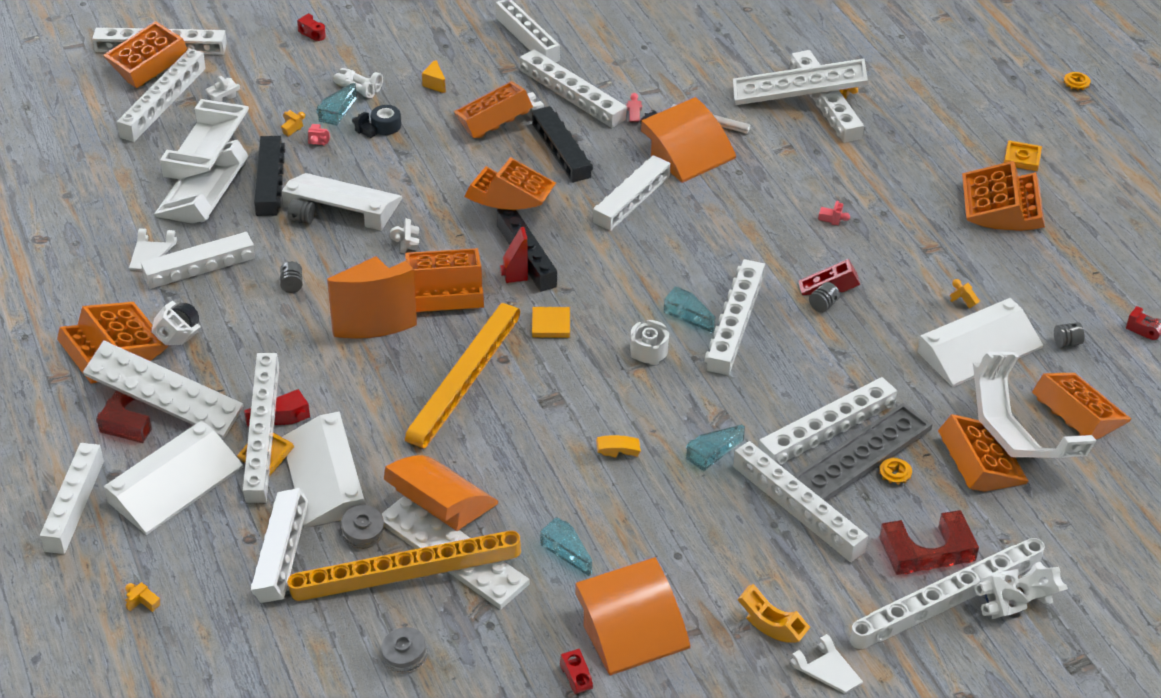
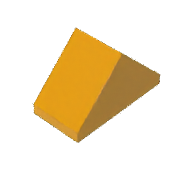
[422,60,446,93]

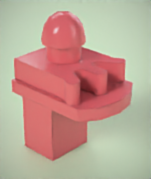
[626,93,642,122]
[308,124,330,146]
[818,201,850,226]

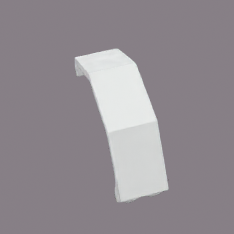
[973,352,1097,458]

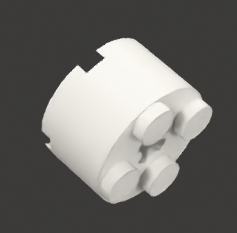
[630,320,669,365]

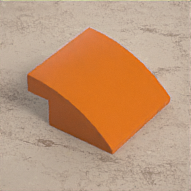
[641,97,736,183]
[464,157,556,210]
[962,161,1045,231]
[405,248,484,312]
[327,256,417,339]
[57,302,168,384]
[384,455,498,531]
[575,557,691,675]

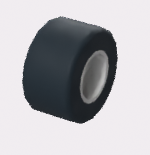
[370,105,402,135]

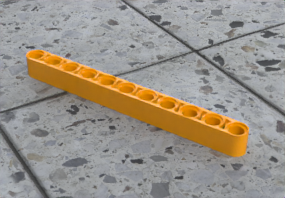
[405,303,520,448]
[287,531,521,601]

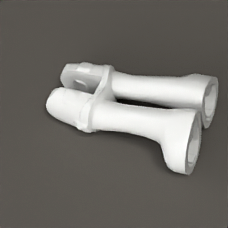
[333,68,383,98]

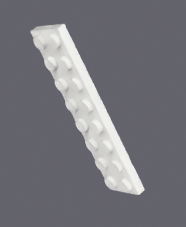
[733,59,868,105]
[83,341,244,439]
[382,496,530,610]

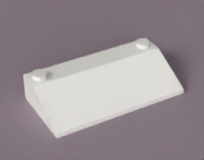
[160,99,249,179]
[154,140,249,224]
[282,173,402,231]
[917,298,1043,387]
[282,412,365,528]
[104,420,243,535]

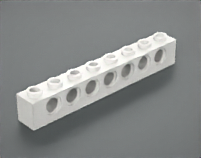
[92,28,227,55]
[117,49,206,142]
[520,49,627,128]
[789,50,864,143]
[704,259,765,376]
[243,353,279,503]
[758,377,897,465]
[733,441,868,562]

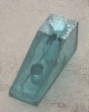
[316,83,357,126]
[664,286,716,333]
[686,425,745,471]
[540,517,592,576]

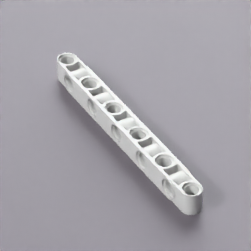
[850,538,1045,649]

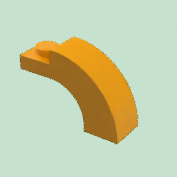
[737,584,810,643]

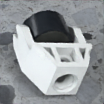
[152,301,201,345]

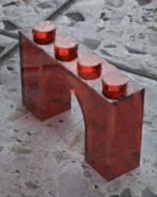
[96,390,152,443]
[879,510,979,575]

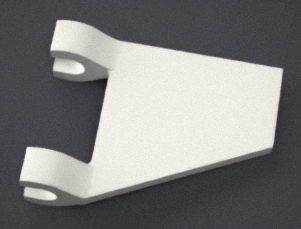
[129,228,177,271]
[790,634,863,694]

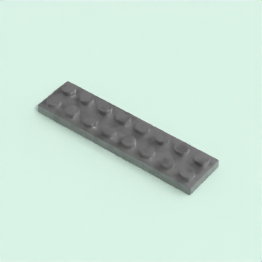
[793,403,932,502]

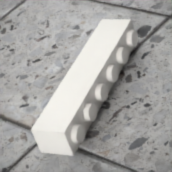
[496,0,560,62]
[592,155,670,231]
[141,232,256,289]
[40,443,104,554]
[251,488,309,603]

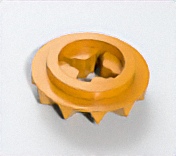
[1064,72,1091,91]
[879,458,912,485]

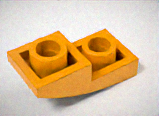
[596,435,641,458]

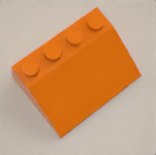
[103,21,187,88]
[453,81,533,138]
[1032,373,1131,439]
[938,414,1029,492]

